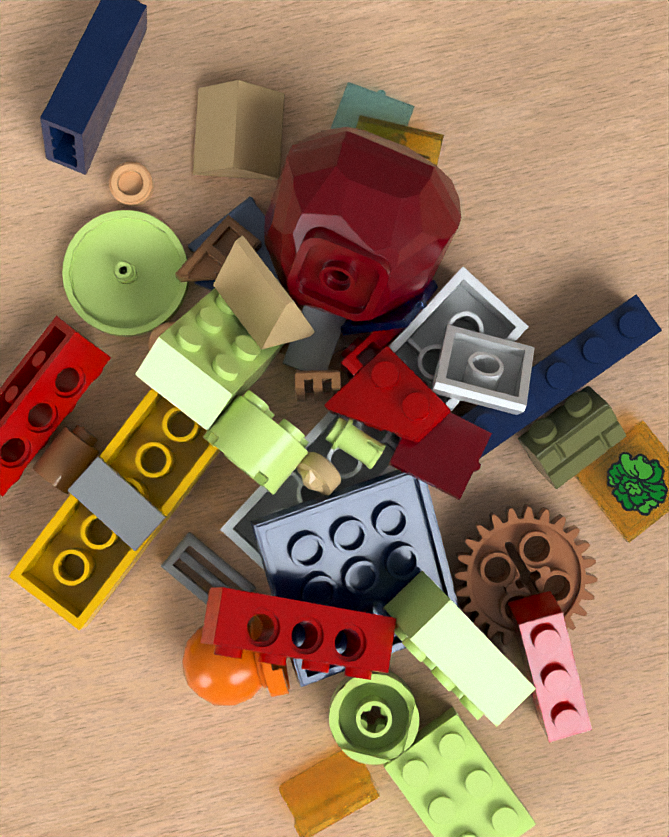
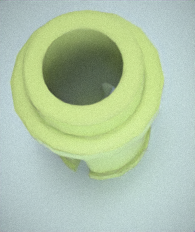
[325,417,386,469]

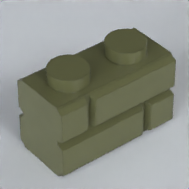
[518,386,627,489]

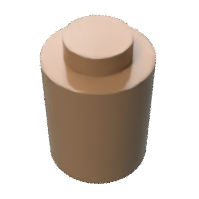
[32,424,100,494]

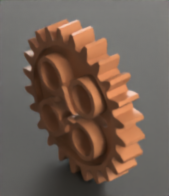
[453,504,598,646]

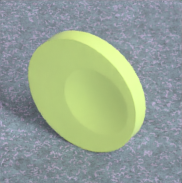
[62,210,189,337]

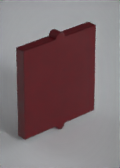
[389,412,492,500]

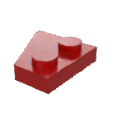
[340,305,416,379]
[324,346,451,443]

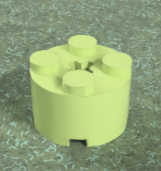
[203,390,309,495]
[329,671,419,765]

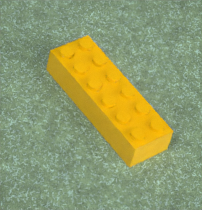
[8,388,220,631]

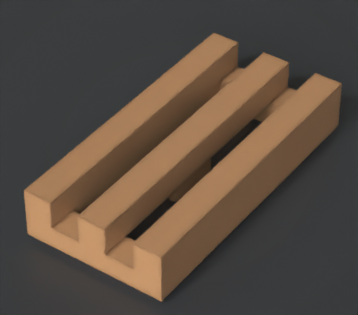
[295,370,341,402]

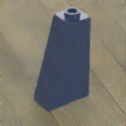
[40,0,147,175]

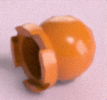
[182,615,290,706]

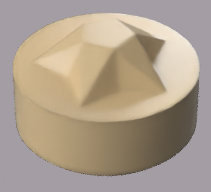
[296,452,341,496]

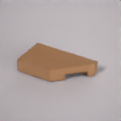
[175,215,262,282]

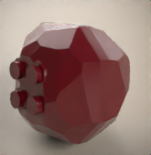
[264,127,462,321]

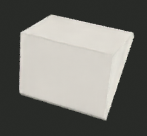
[431,325,535,415]

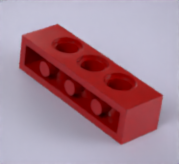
[0,315,111,497]
[201,587,396,680]

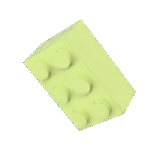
[135,288,284,431]
[384,571,536,727]
[383,707,536,837]

